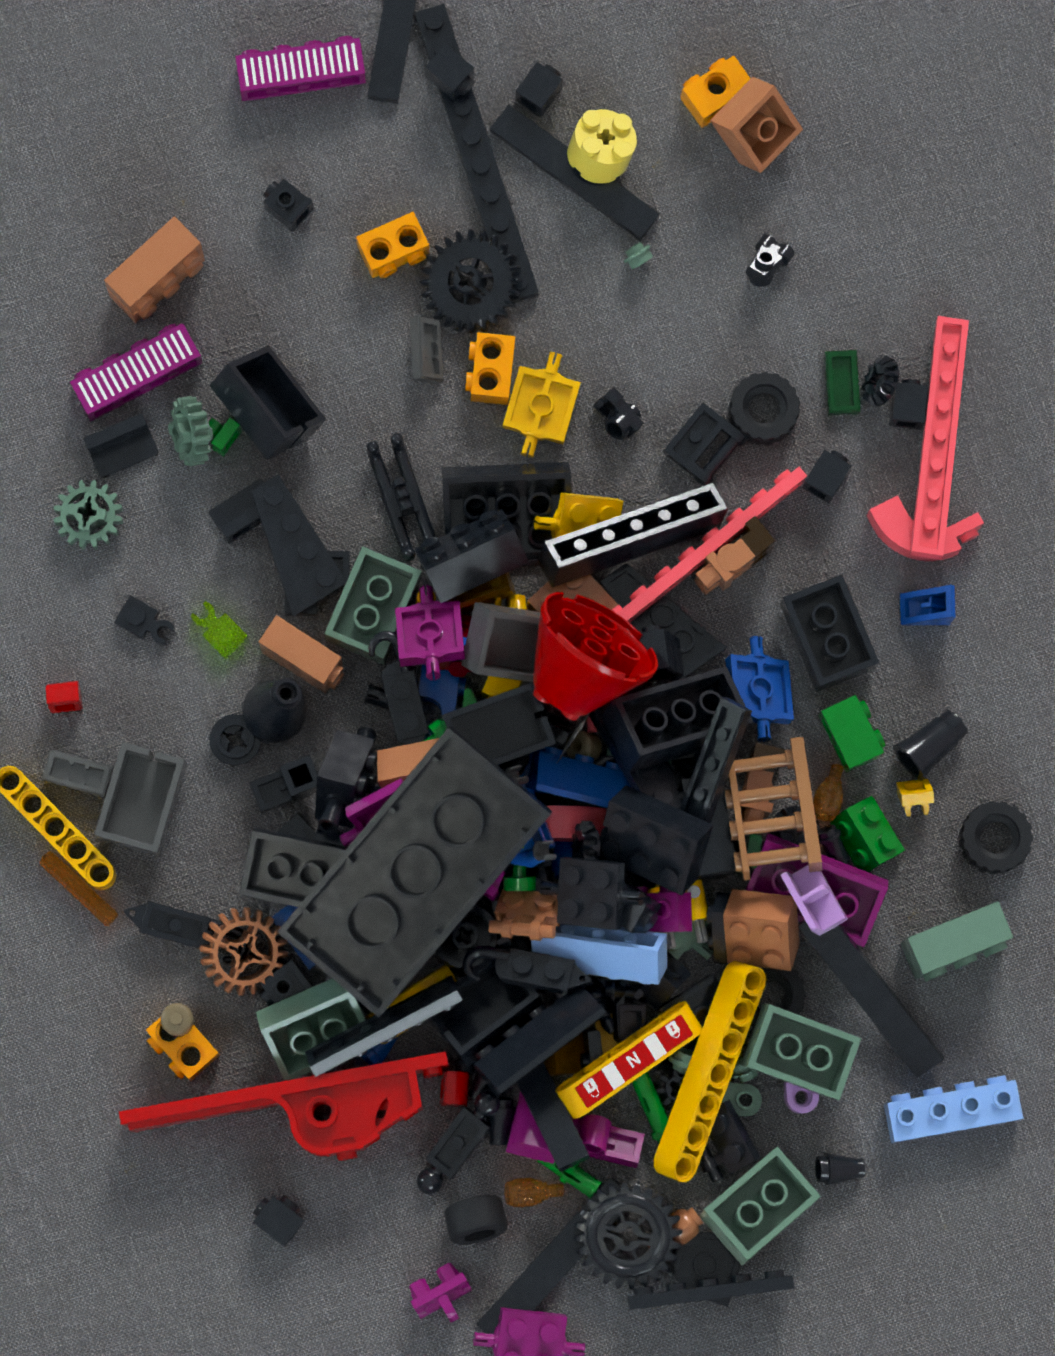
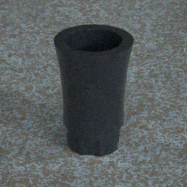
[893,710,968,781]

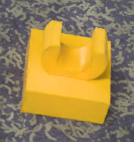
[896,779,934,817]

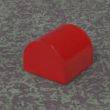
[46,681,83,714]
[440,1071,469,1107]

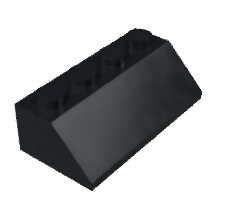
[473,987,606,1097]

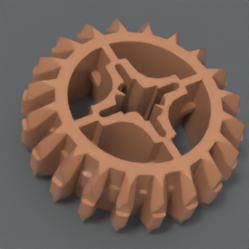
[199,907,288,996]

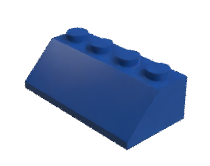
[526,747,631,808]

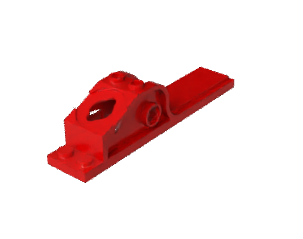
[119,1051,448,1161]

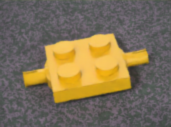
[502,352,581,458]
[534,492,624,539]

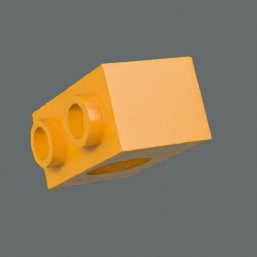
[681,55,751,128]

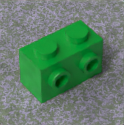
[818,695,886,773]

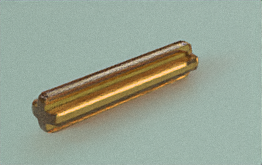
[39,851,118,926]

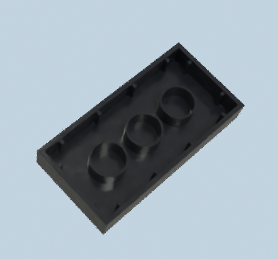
[277,726,552,1018]

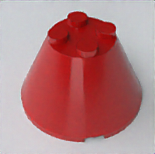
[533,592,658,721]

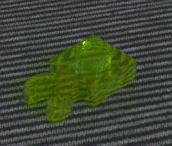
[191,601,248,659]

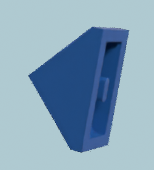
[900,585,956,626]

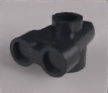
[746,234,795,287]
[593,387,644,440]

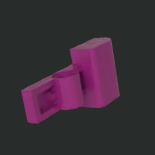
[506,1091,645,1168]

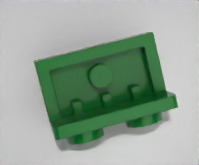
[830,795,905,873]

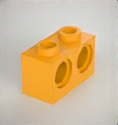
[356,211,430,279]
[465,332,515,405]
[146,1018,220,1081]

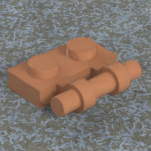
[489,889,560,941]

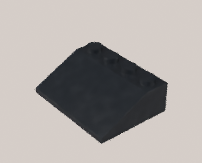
[442,462,572,567]

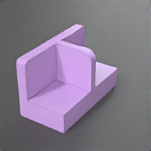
[781,865,848,936]

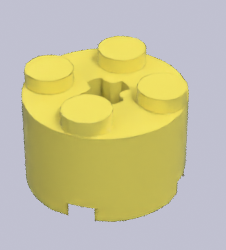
[567,109,637,184]

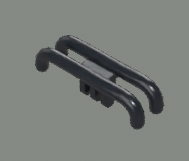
[366,433,436,561]

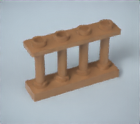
[725,737,822,881]

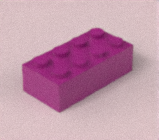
[745,833,889,947]

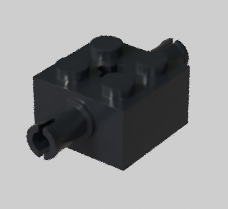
[315,727,377,834]

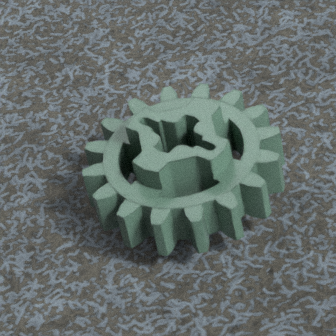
[168,396,213,466]
[53,480,123,550]

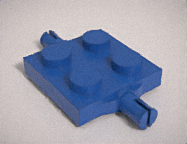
[725,636,794,742]

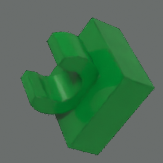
[208,417,242,457]

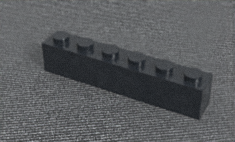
[538,483,728,588]

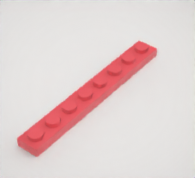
[910,316,969,560]
[612,467,807,623]

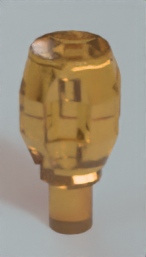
[813,764,844,821]
[504,1178,564,1207]

